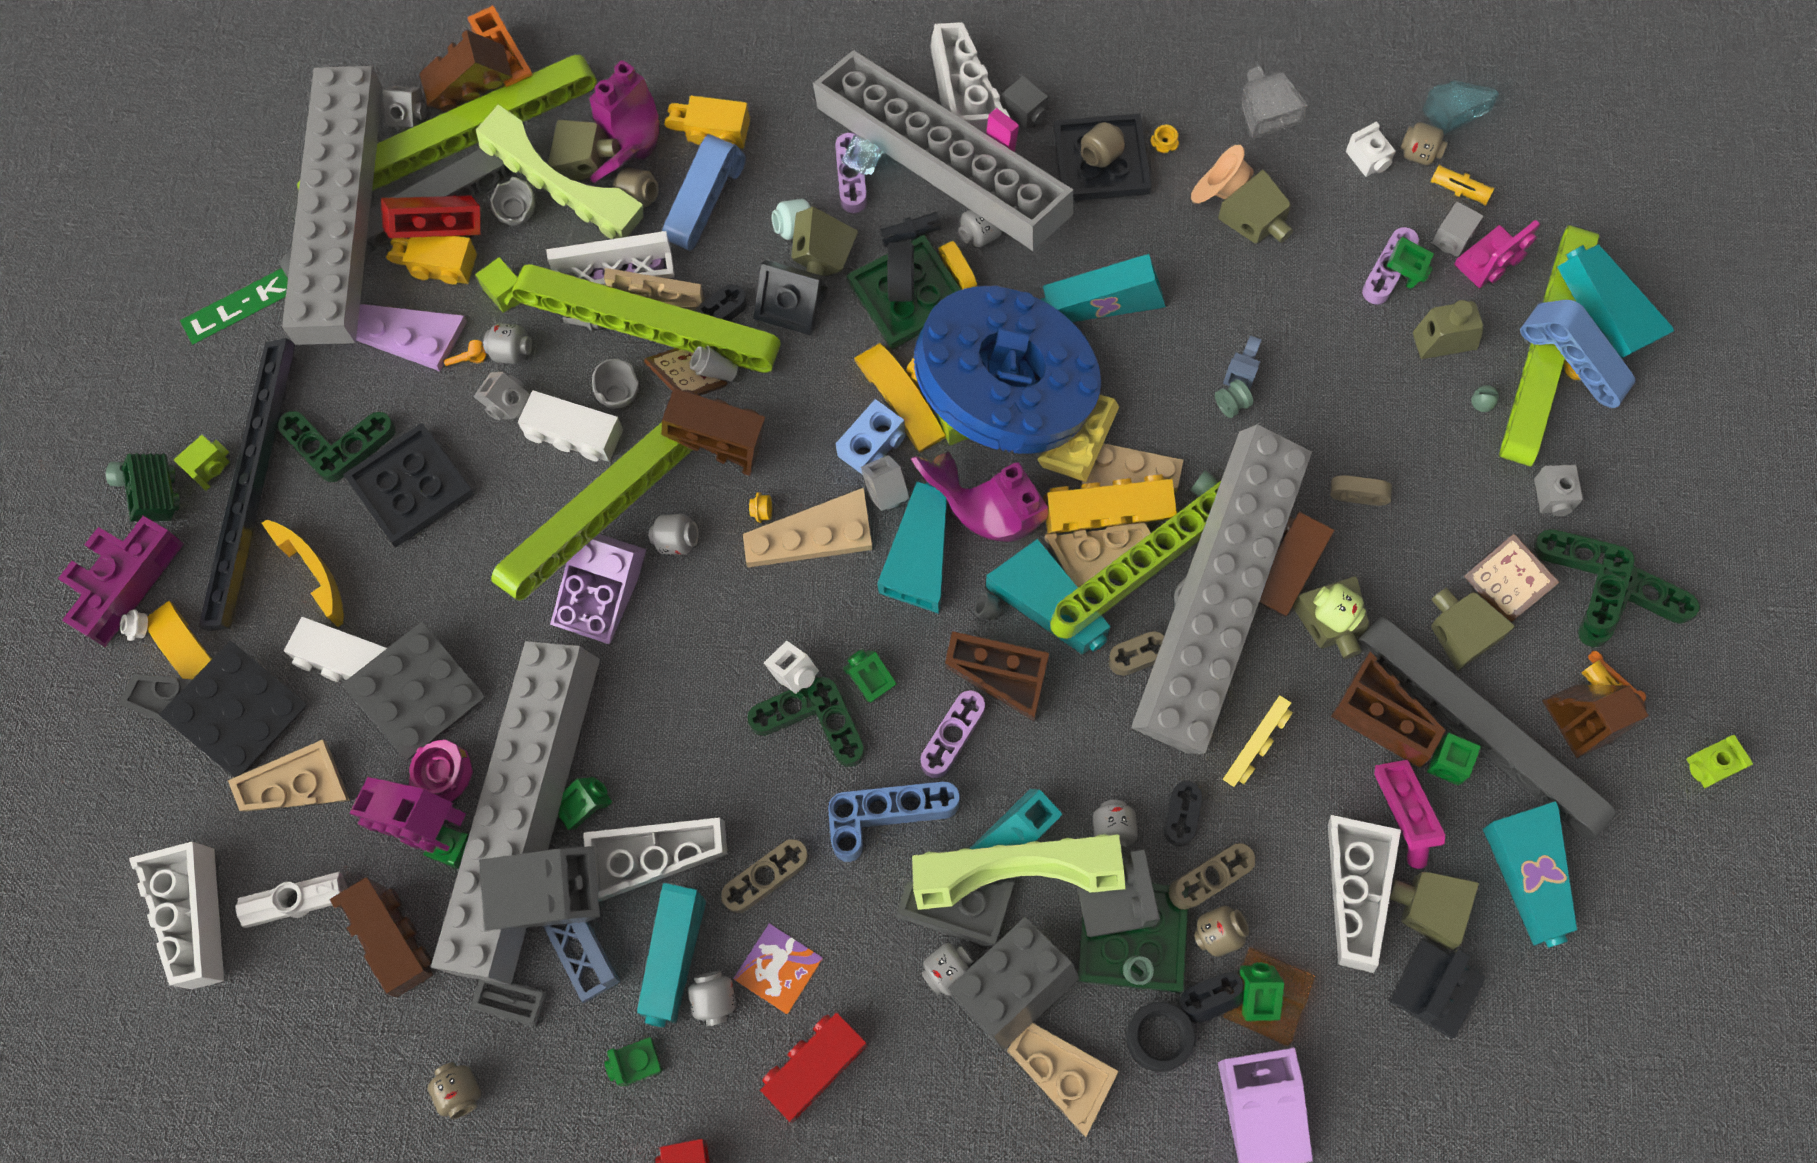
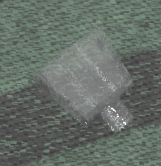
[1241,66,1308,139]

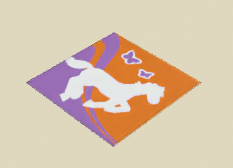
[733,924,823,1014]

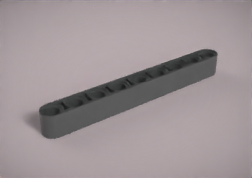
[280,149,520,278]
[1357,617,1616,840]

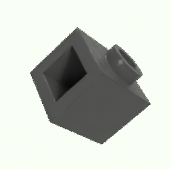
[1002,76,1048,131]

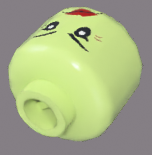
[1313,583,1366,633]

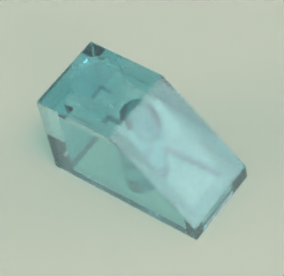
[1423,80,1499,134]

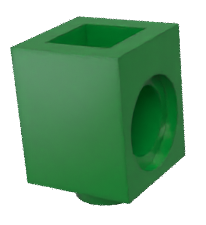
[1427,733,1481,786]

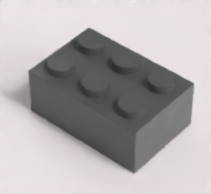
[948,917,1079,1051]

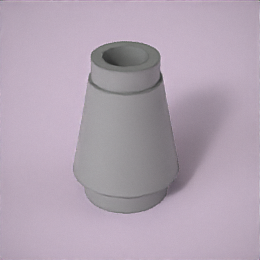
[690,346,738,382]

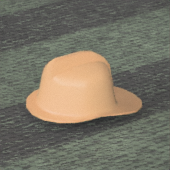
[1191,145,1254,203]

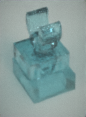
[841,135,884,175]

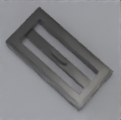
[470,979,548,1027]

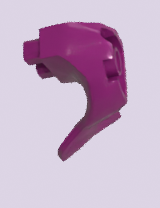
[589,60,659,184]
[911,452,1048,542]

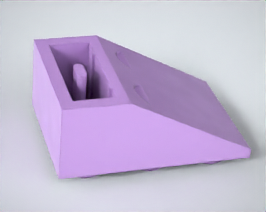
[550,534,646,644]
[1218,1048,1312,1163]

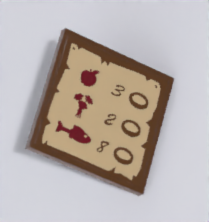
[644,348,728,396]
[1464,533,1560,622]

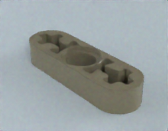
[721,839,808,913]
[1169,843,1255,909]

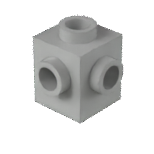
[381,85,426,132]
[473,372,530,421]

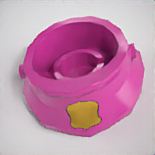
[409,739,473,802]

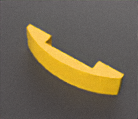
[854,343,945,453]
[262,520,343,627]
[147,601,212,680]

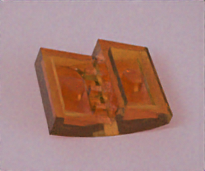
[1222,947,1315,1046]

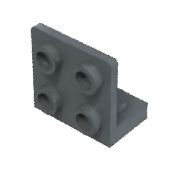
[1076,850,1159,937]

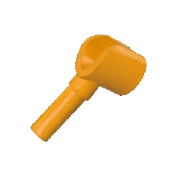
[444,340,486,366]

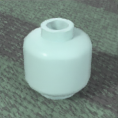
[772,199,810,240]

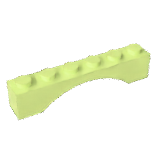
[476,105,643,239]
[912,834,1125,910]

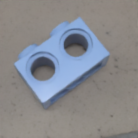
[836,399,906,475]

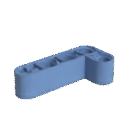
[662,134,745,251]
[1520,300,1635,408]
[828,782,959,862]

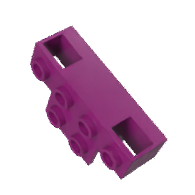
[58,516,184,647]
[349,777,466,853]

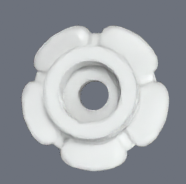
[120,609,148,641]

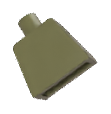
[548,120,620,181]
[1218,170,1293,243]
[791,206,858,276]
[1413,300,1483,359]
[1293,576,1369,659]
[1431,587,1515,671]
[1389,872,1479,950]

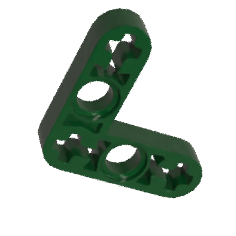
[278,411,396,482]
[1535,529,1635,636]
[1578,562,1700,648]
[747,677,864,767]

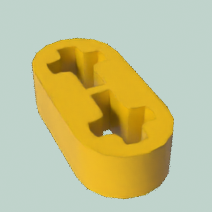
[938,241,977,290]

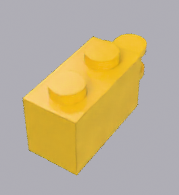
[664,96,750,149]
[386,236,477,284]

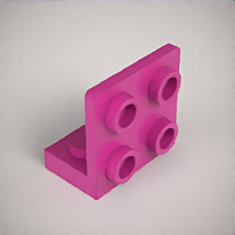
[1454,220,1540,289]

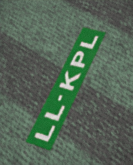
[180,268,288,345]

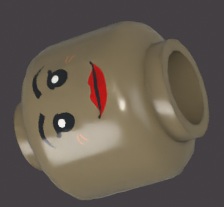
[1400,122,1448,166]
[1194,905,1249,957]
[427,1062,481,1120]

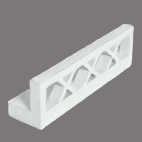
[546,231,675,286]

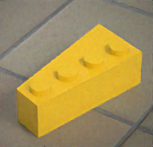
[1043,474,1177,534]

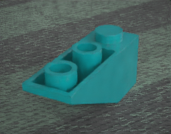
[969,789,1063,849]

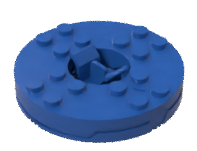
[914,286,1101,454]

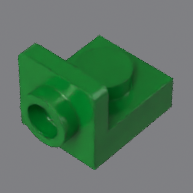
[1386,237,1434,289]
[843,649,897,703]
[558,777,612,830]
[423,826,469,870]
[1240,962,1284,1021]
[604,1037,663,1087]

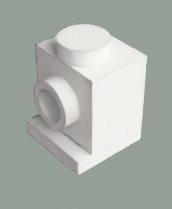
[1346,122,1395,177]
[764,641,819,694]

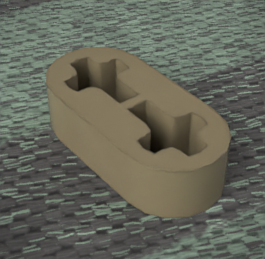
[1330,475,1392,506]
[1108,631,1164,676]

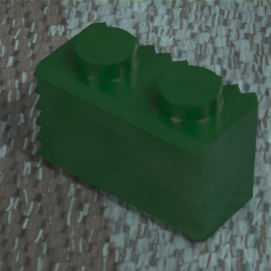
[122,453,180,522]

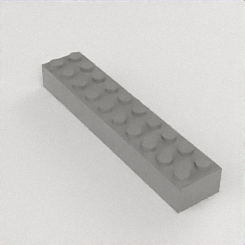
[813,50,1073,251]
[282,66,383,345]
[1131,424,1312,754]
[431,641,600,985]

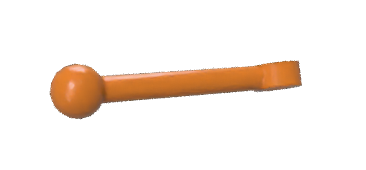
[1588,651,1646,702]

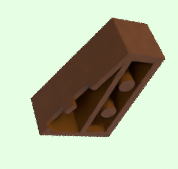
[419,29,512,112]
[661,388,765,477]
[1259,512,1334,618]
[945,631,1049,722]
[1331,651,1446,768]
[1542,685,1649,758]
[329,877,433,998]

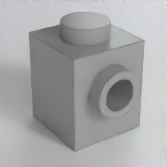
[1534,465,1583,516]

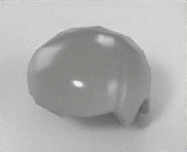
[490,177,536,226]
[592,359,639,409]

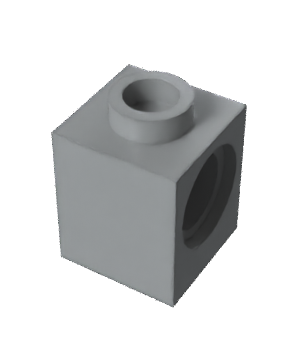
[1432,202,1483,257]
[861,455,910,511]

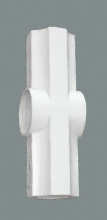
[236,872,347,928]

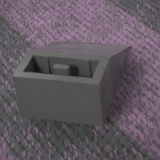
[479,846,600,931]

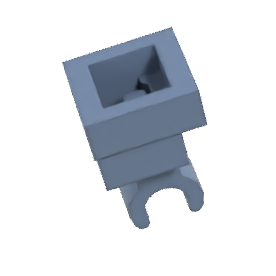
[1223,335,1262,390]

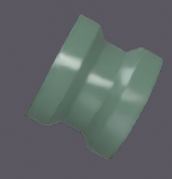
[1215,379,1254,418]

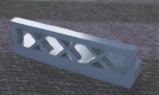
[543,921,620,1003]

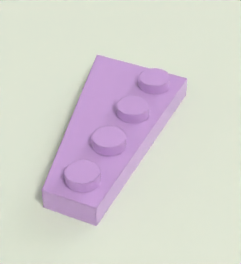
[356,304,467,371]

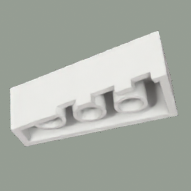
[930,22,1010,134]
[1328,815,1401,973]
[583,818,727,902]
[129,842,224,989]

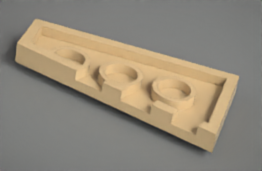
[743,488,873,567]

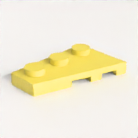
[1037,395,1119,482]
[1223,696,1293,787]

